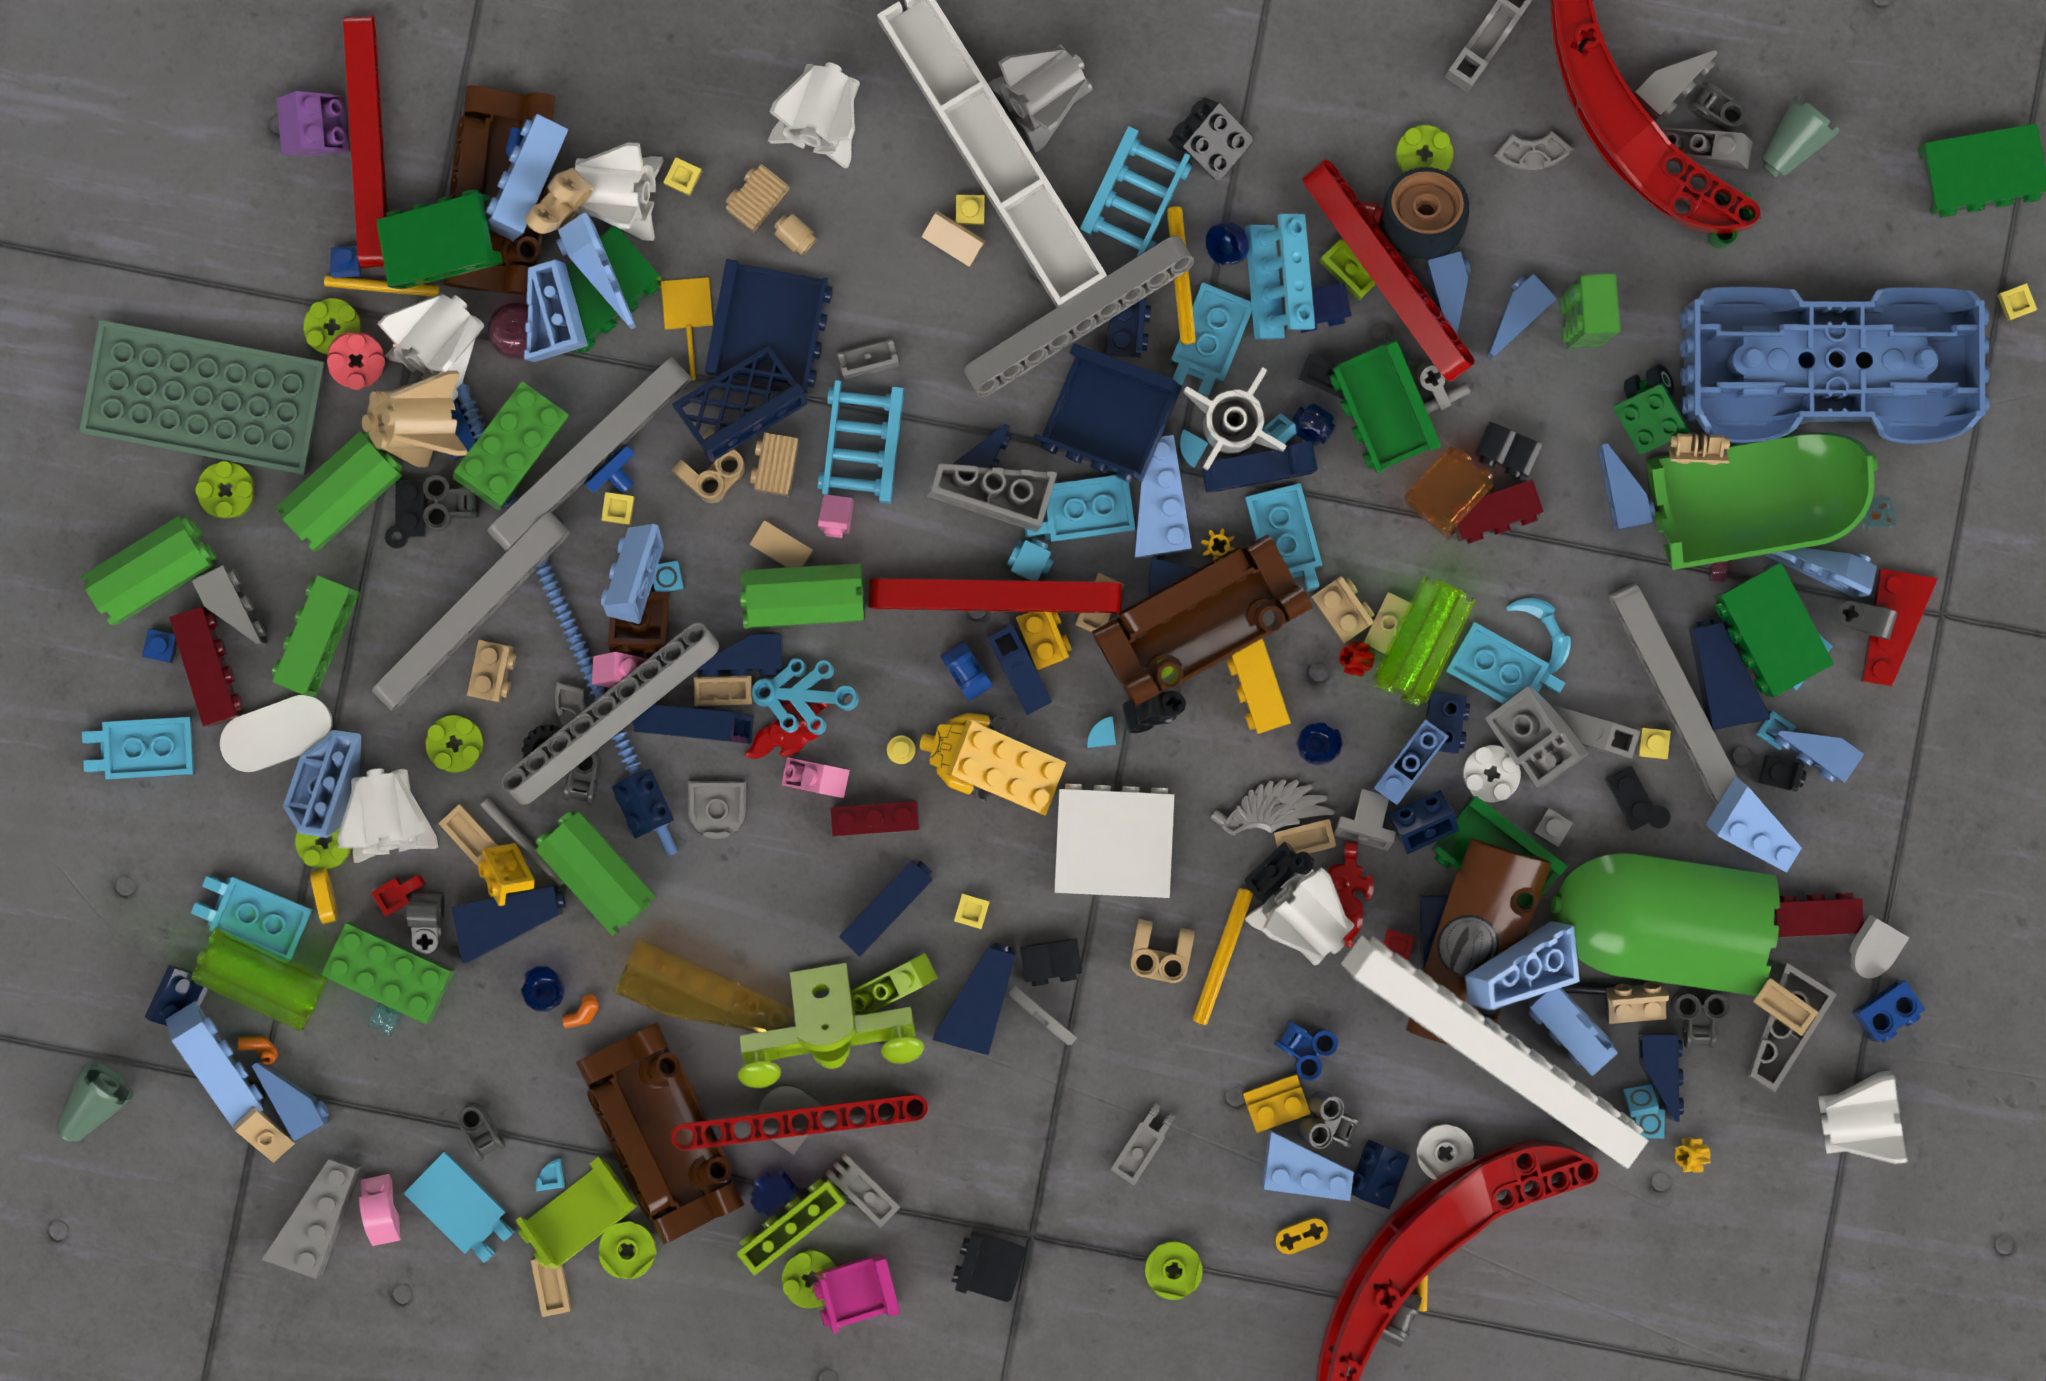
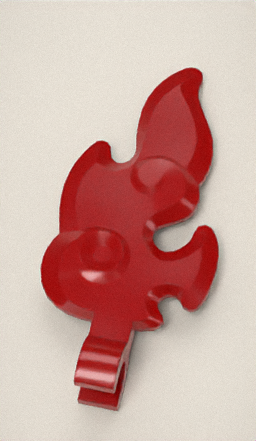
[744,700,831,759]
[1327,842,1374,948]

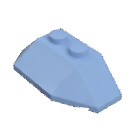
[283,730,361,838]

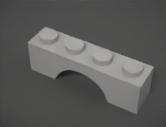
[1445,0,1533,93]

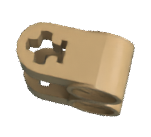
[525,168,594,234]
[671,428,746,504]
[1130,919,1195,983]

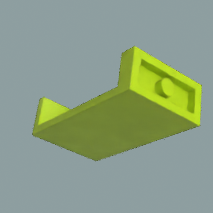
[516,1157,638,1270]

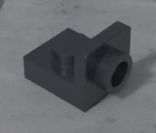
[1758,755,1807,792]

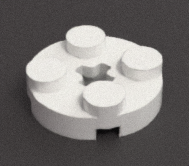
[1462,745,1521,803]
[1416,1123,1474,1180]

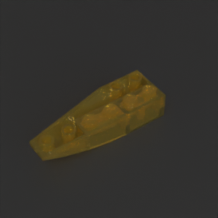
[614,937,794,1032]

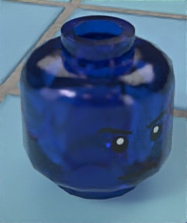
[1292,403,1336,446]

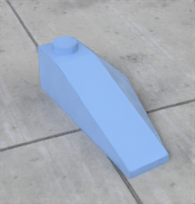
[556,212,636,329]
[1764,548,1877,599]

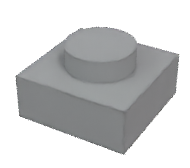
[1533,808,1573,847]

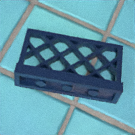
[672,346,807,463]

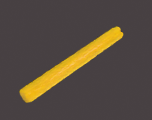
[1167,206,1196,345]
[1193,888,1253,1025]

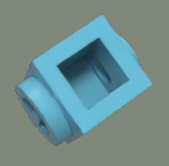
[1007,538,1054,581]

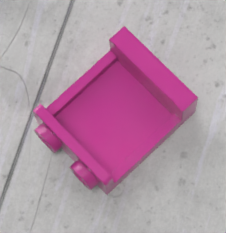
[812,1253,900,1334]

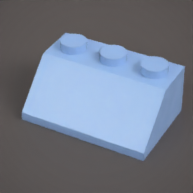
[601,524,664,624]

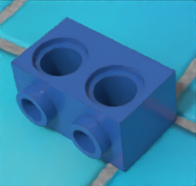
[1852,980,1925,1043]

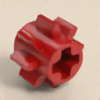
[1339,640,1375,677]

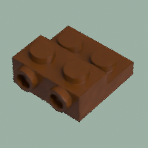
[608,592,670,658]

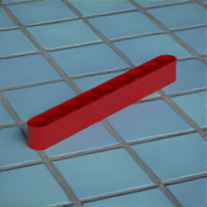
[343,15,388,268]
[1302,159,1475,381]
[869,579,1122,613]
[671,1095,928,1150]

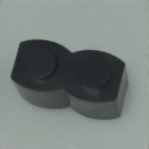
[1474,422,1543,480]
[1020,938,1082,986]

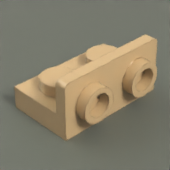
[1311,576,1374,644]
[467,640,517,703]
[1606,982,1669,1024]

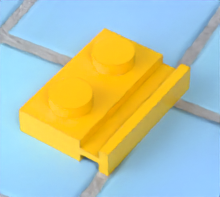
[1242,1074,1311,1133]

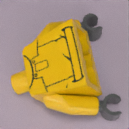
[920,713,1007,802]

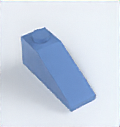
[1425,251,1471,333]
[1487,274,1557,360]
[1597,443,1655,531]
[252,1062,329,1141]

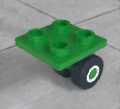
[1613,364,1689,454]

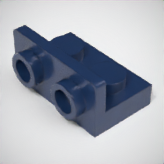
[1106,298,1151,358]
[145,965,210,1026]

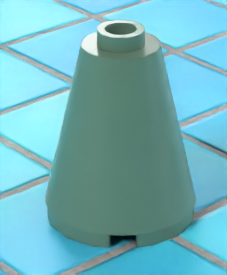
[1762,96,1840,177]
[57,1062,133,1142]

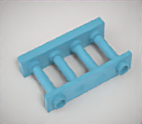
[1080,126,1193,258]
[1245,214,1315,340]
[818,380,904,504]

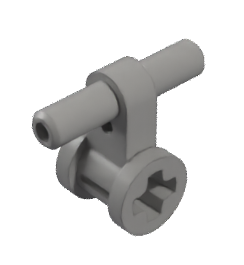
[1416,360,1471,414]

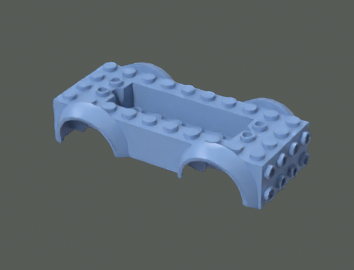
[1679,287,1990,444]

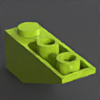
[851,953,938,1016]

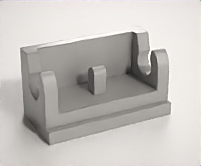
[837,338,900,380]

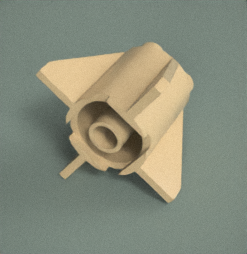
[362,370,467,467]

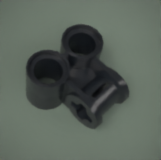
[1122,691,1186,734]

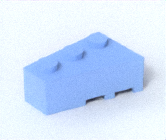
[1706,776,1802,872]
[1262,1129,1354,1201]

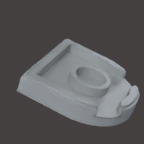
[688,781,746,839]
[1849,914,1909,979]
[758,1086,825,1155]

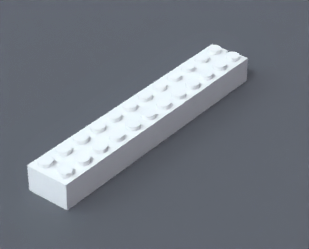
[877,0,1107,308]
[1341,936,1648,1169]

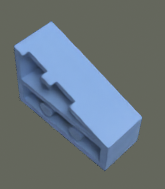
[524,259,588,362]
[1527,988,1618,1076]

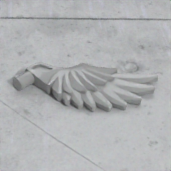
[1210,779,1334,836]

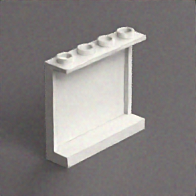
[1054,784,1174,898]

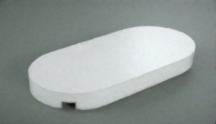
[220,695,333,772]

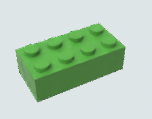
[1559,273,1620,350]
[453,381,569,512]
[272,575,360,697]
[321,922,456,1024]

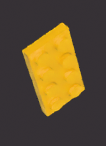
[946,720,1066,816]

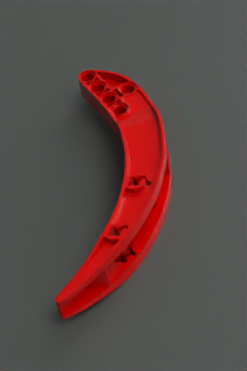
[1550,0,1761,234]
[1316,1140,1599,1381]

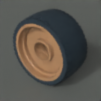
[1382,167,1469,259]

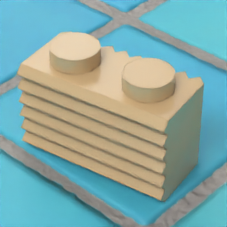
[726,164,790,233]
[750,433,799,497]

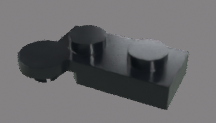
[1605,766,1671,831]
[1244,841,1314,903]

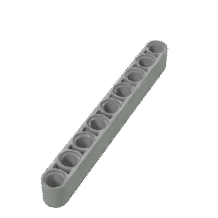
[964,236,1194,397]
[487,357,692,552]
[372,511,571,712]
[1609,582,1737,807]
[502,623,719,805]

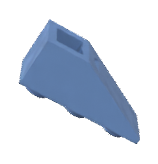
[1374,719,1449,805]
[1768,728,1864,783]

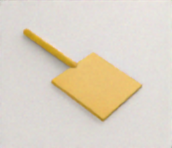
[661,277,713,381]

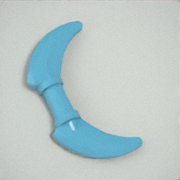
[1506,598,1571,674]

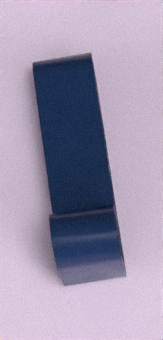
[1201,441,1318,493]

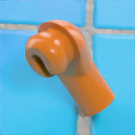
[562,994,599,1028]
[238,1036,278,1065]

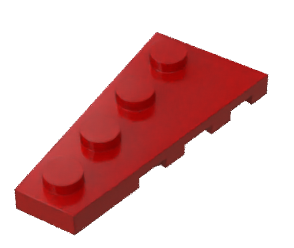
[1861,569,1938,687]

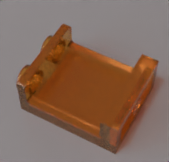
[1404,446,1495,540]

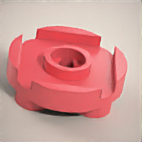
[327,331,385,390]

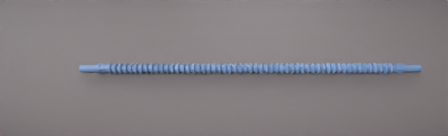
[456,382,678,857]

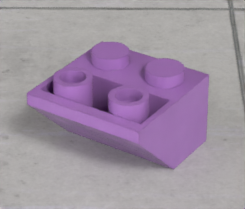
[276,91,349,157]

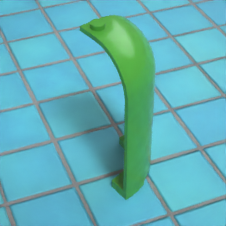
[1646,432,1878,570]
[1550,853,1780,996]

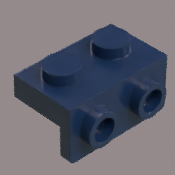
[611,769,674,839]
[1351,1140,1410,1210]

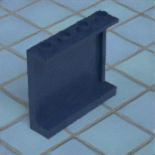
[705,259,833,394]
[1033,343,1182,483]

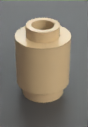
[774,214,817,256]

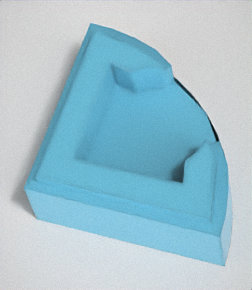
[1180,429,1208,468]
[1087,716,1116,748]
[536,1158,566,1191]

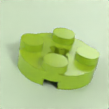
[1395,125,1453,173]
[303,298,363,356]
[195,461,255,519]
[426,715,485,773]
[295,828,353,869]
[599,1220,657,1279]
[1145,1241,1203,1300]
[782,1249,836,1309]

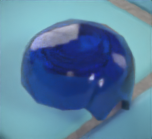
[1206,222,1249,266]
[1296,722,1343,766]
[521,966,565,1012]

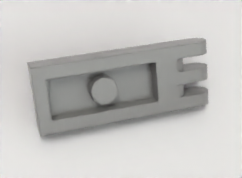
[825,1153,901,1228]

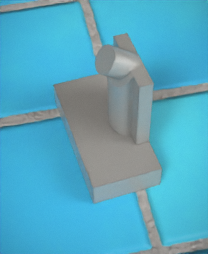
[1333,789,1396,851]

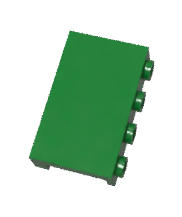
[1918,123,2046,218]
[376,190,503,290]
[566,226,662,354]
[1329,339,1441,474]
[1714,563,1834,697]
[1431,796,1568,907]

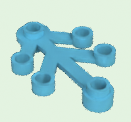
[752,658,859,735]

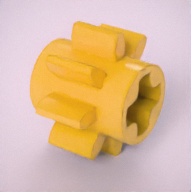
[1201,528,1235,561]
[1675,1137,1711,1173]

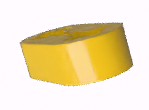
[310,868,338,925]
[1274,1217,1328,1255]

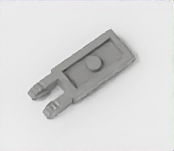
[1110,1103,1175,1185]

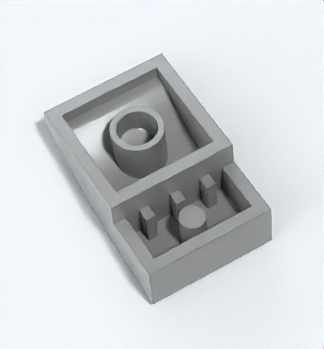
[1485,686,1589,788]

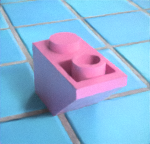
[818,494,854,538]
[592,652,647,688]
[781,757,850,798]

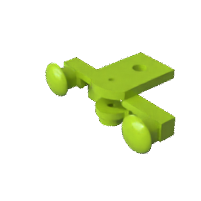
[738,963,924,1088]

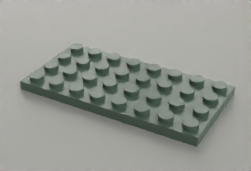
[79,320,326,475]

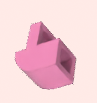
[359,1174,401,1246]

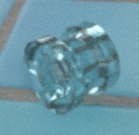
[369,1003,402,1037]

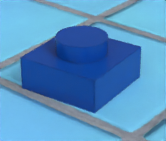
[330,246,361,278]
[142,629,177,663]

